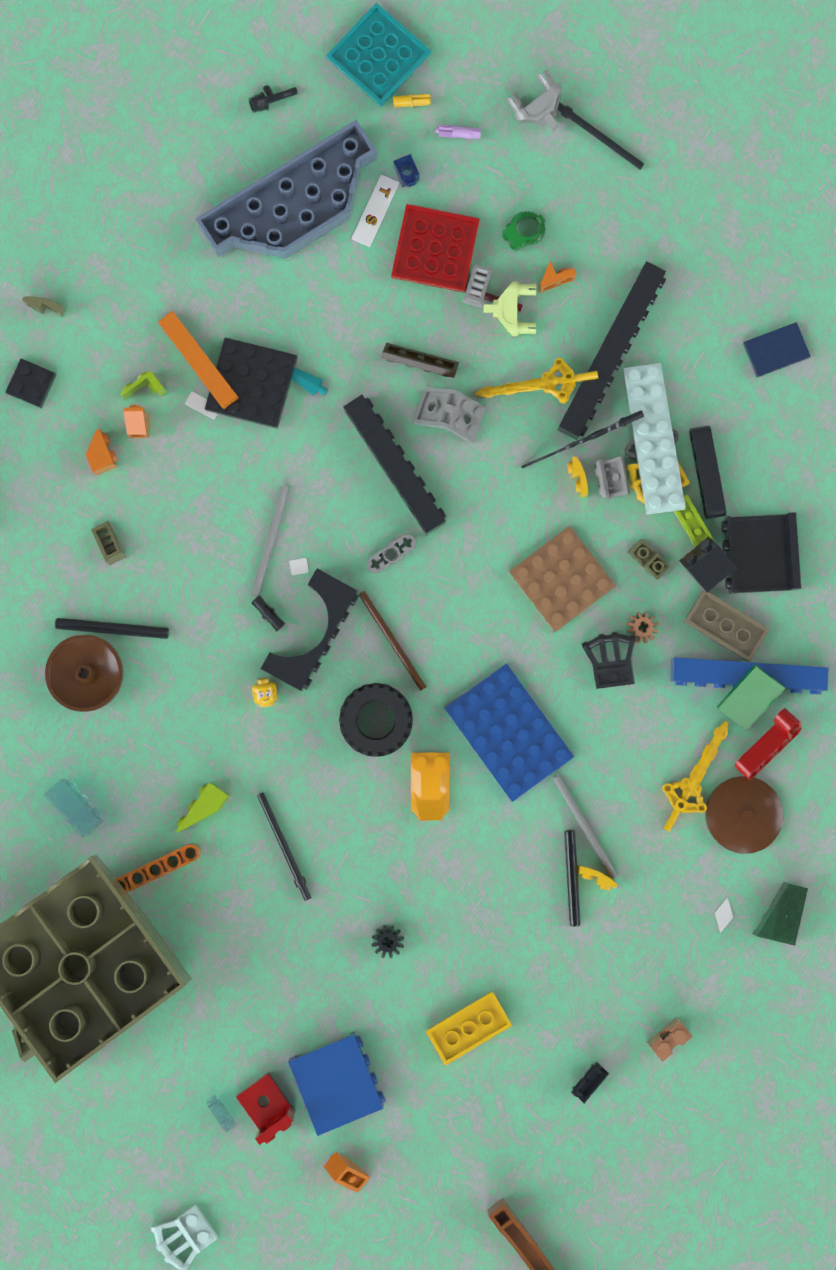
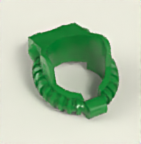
[502,211,546,252]

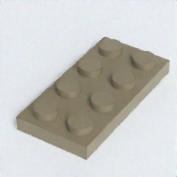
[683,589,770,662]

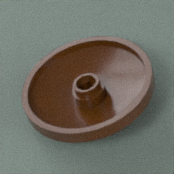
[45,635,124,712]
[705,776,783,854]

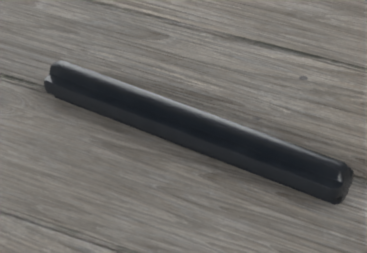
[564,830,580,927]

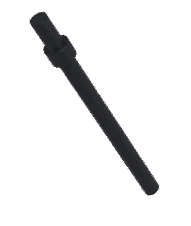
[557,102,644,170]
[257,792,312,901]

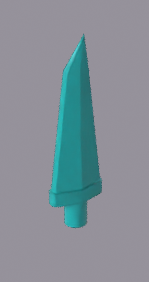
[292,368,328,396]

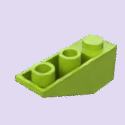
[176,782,230,832]

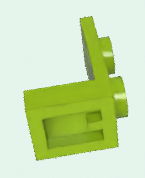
[120,370,167,400]

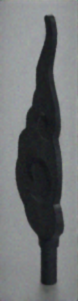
[521,410,644,468]

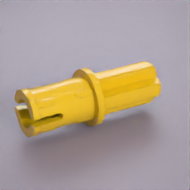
[393,93,431,108]

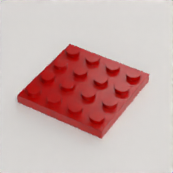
[391,204,480,293]

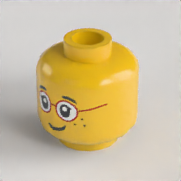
[252,678,278,707]

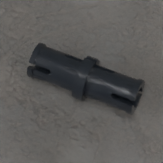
[251,595,286,632]

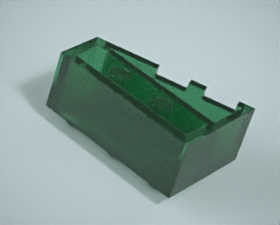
[752,882,808,946]

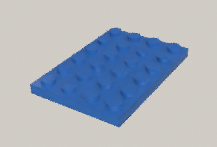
[444,663,574,802]

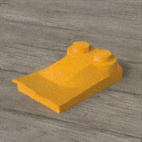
[411,752,450,821]

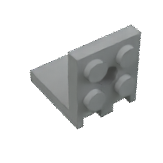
[413,387,486,443]

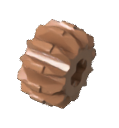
[626,612,659,644]

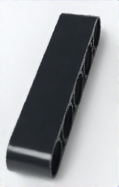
[689,425,726,519]

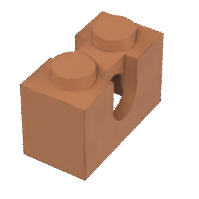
[647,1017,693,1062]

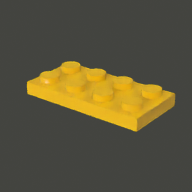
[425,991,512,1066]

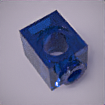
[393,154,420,188]

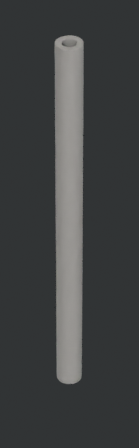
[251,485,289,597]
[553,775,618,879]

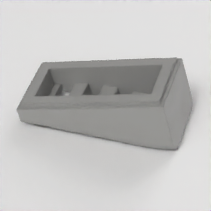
[463,264,492,308]

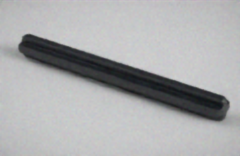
[55,618,169,639]

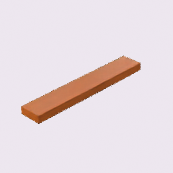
[158,311,239,409]

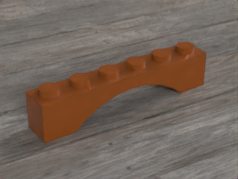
[487,1198,556,1270]

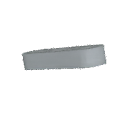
[367,534,416,574]

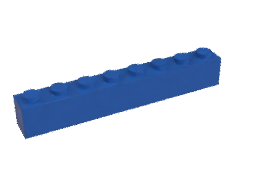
[670,657,829,695]

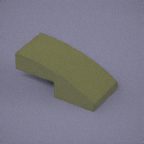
[22,296,66,317]

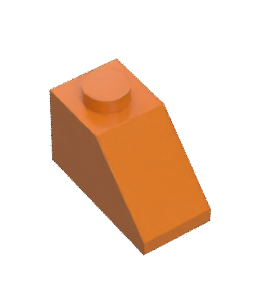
[323,1152,370,1193]

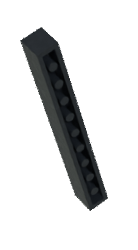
[557,261,666,440]

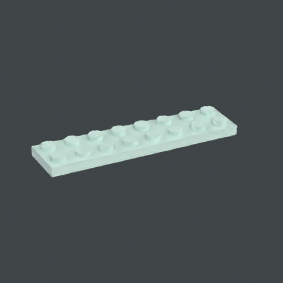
[623,363,685,515]

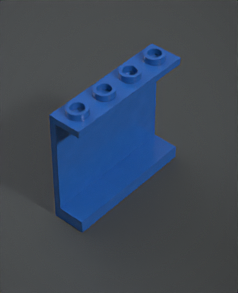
[288,1032,386,1136]

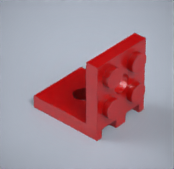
[236,1072,295,1145]

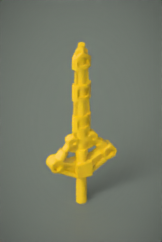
[475,358,598,403]
[662,721,729,832]

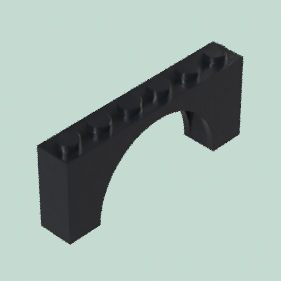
[260,568,359,692]

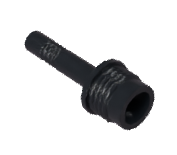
[249,85,298,113]

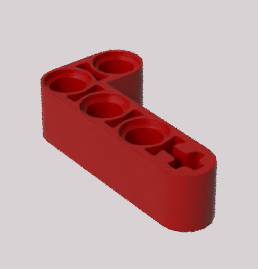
[734,708,802,780]

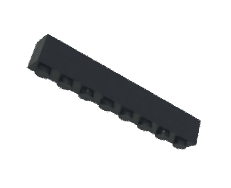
[343,394,447,536]

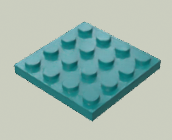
[326,2,431,107]

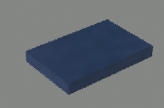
[743,322,811,378]

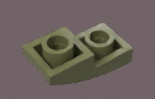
[627,539,670,580]

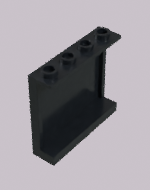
[721,512,801,594]

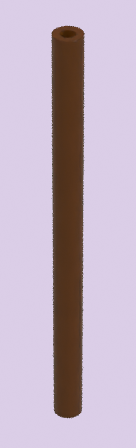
[359,591,427,691]

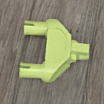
[483,281,536,337]

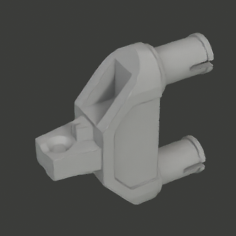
[507,70,562,131]

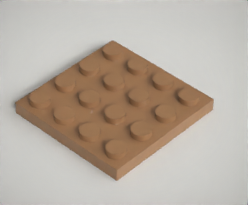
[509,526,616,632]

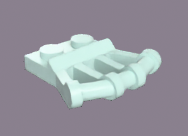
[151,1204,218,1270]

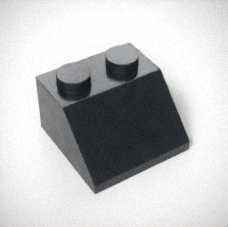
[679,536,737,593]

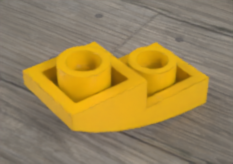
[567,456,588,497]
[577,865,617,890]

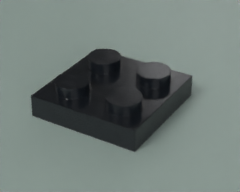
[5,358,57,409]

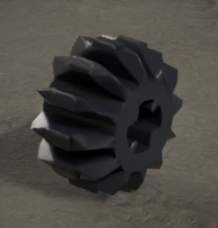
[371,925,404,958]

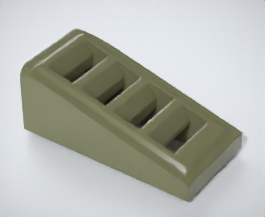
[91,521,126,565]

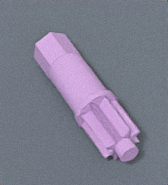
[435,124,481,140]

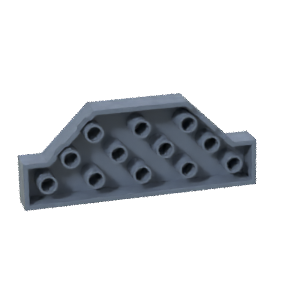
[196,120,377,259]

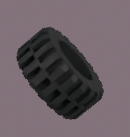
[339,683,413,757]

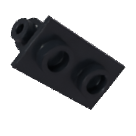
[571,1061,610,1104]

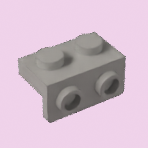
[595,456,630,499]

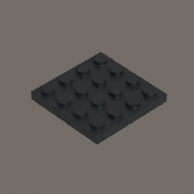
[205,337,298,429]

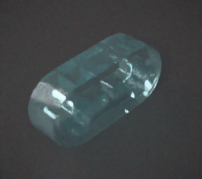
[206,1095,236,1132]

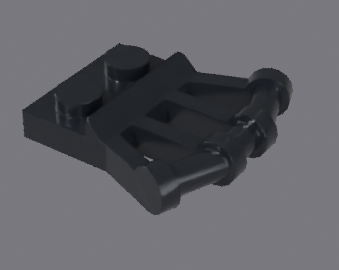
[582,632,637,689]

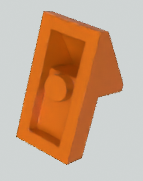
[539,261,577,293]

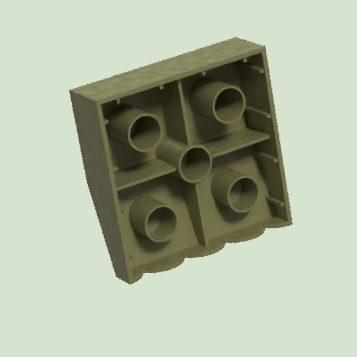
[0,855,192,1083]

